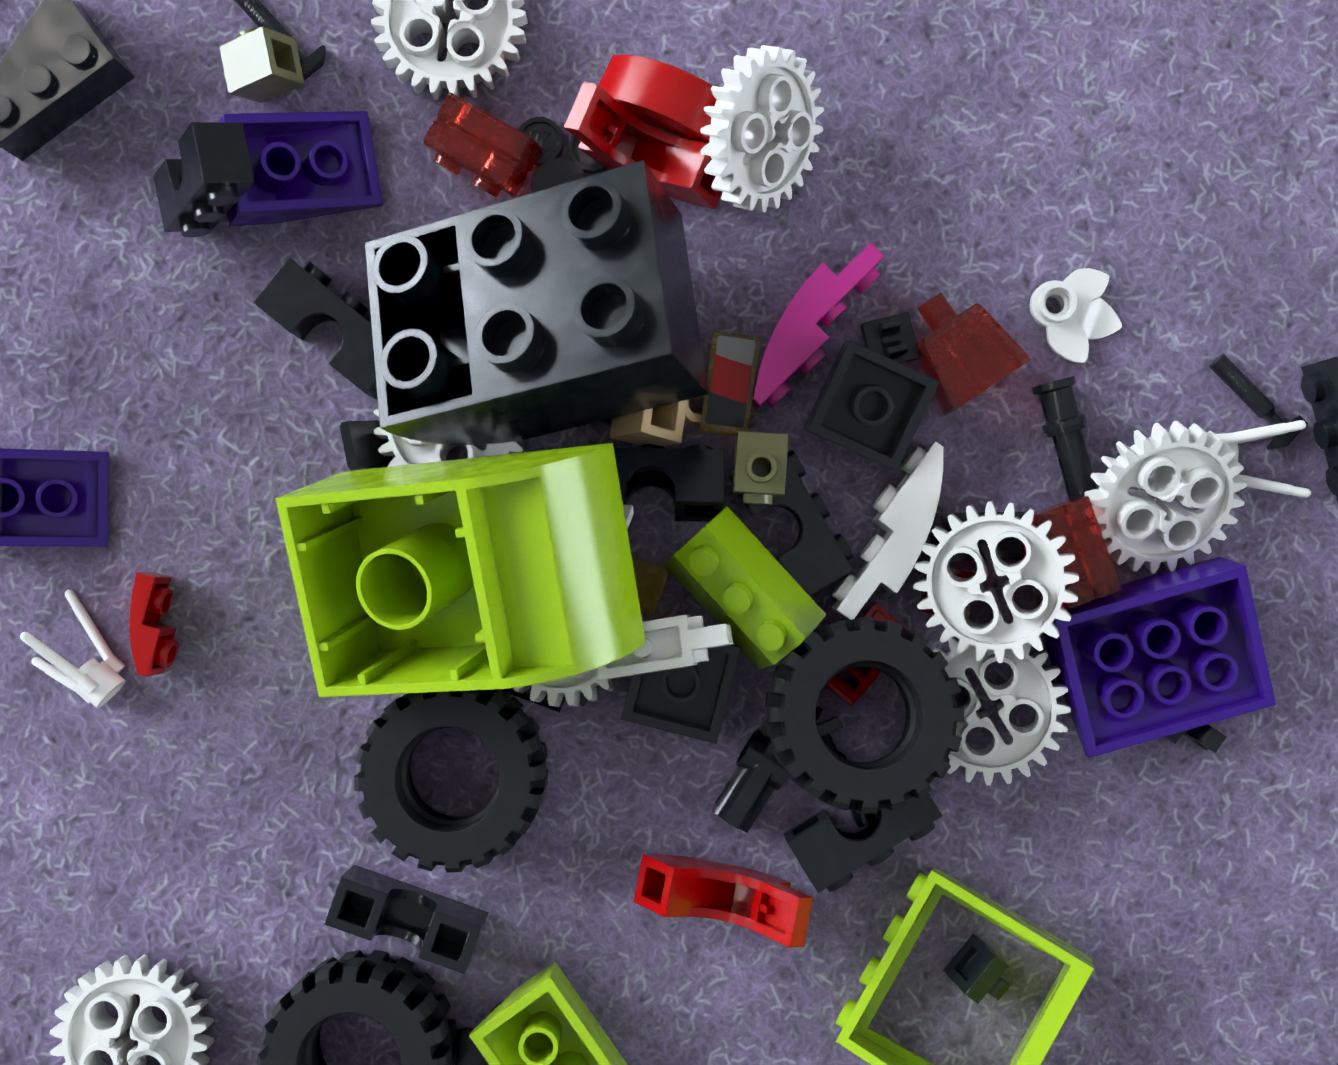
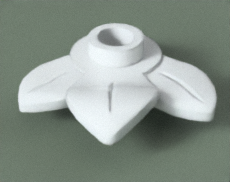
[1030,268,1122,363]

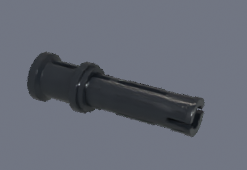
[1031,376,1097,524]

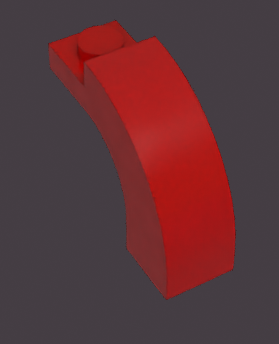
[599,55,717,143]
[564,82,722,209]
[633,854,813,948]

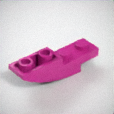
[751,243,884,410]

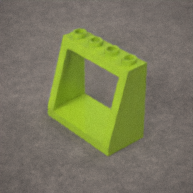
[835,867,1094,1065]

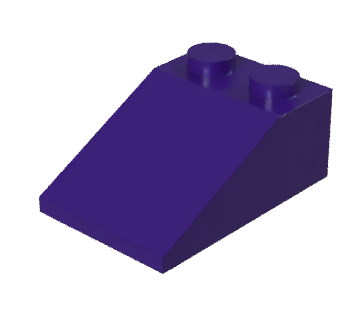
[219,111,383,226]
[0,448,109,547]

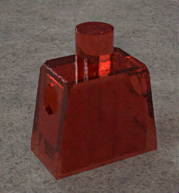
[916,292,1031,415]

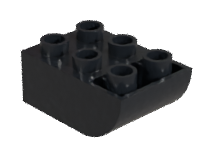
[365,160,709,445]

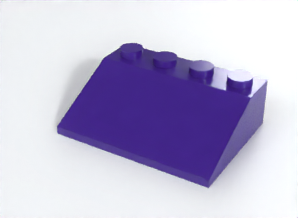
[1043,557,1276,758]

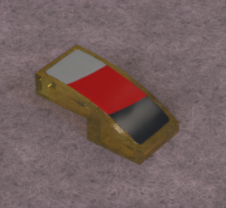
[699,331,761,437]

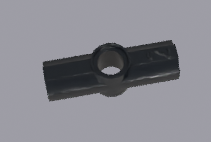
[712,705,823,833]

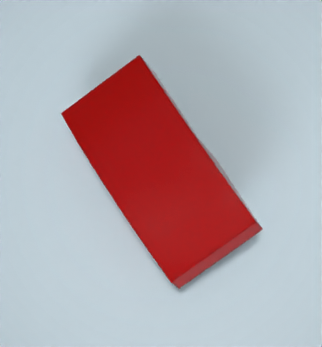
[129,572,178,677]

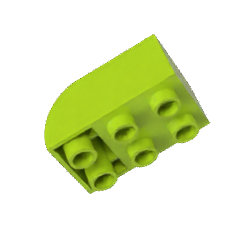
[275,443,646,697]

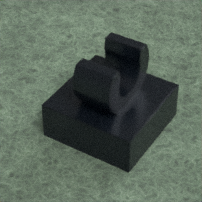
[860,312,920,364]
[943,934,1011,1004]

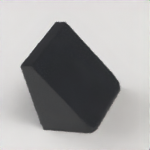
[340,420,393,471]

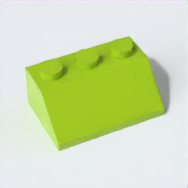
[663,506,826,670]
[469,961,628,1065]

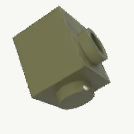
[219,26,305,103]
[732,431,789,505]

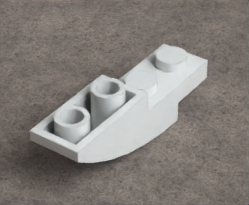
[831,442,944,620]

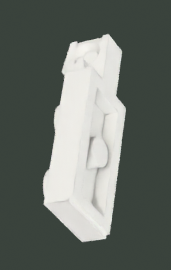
[595,615,734,681]

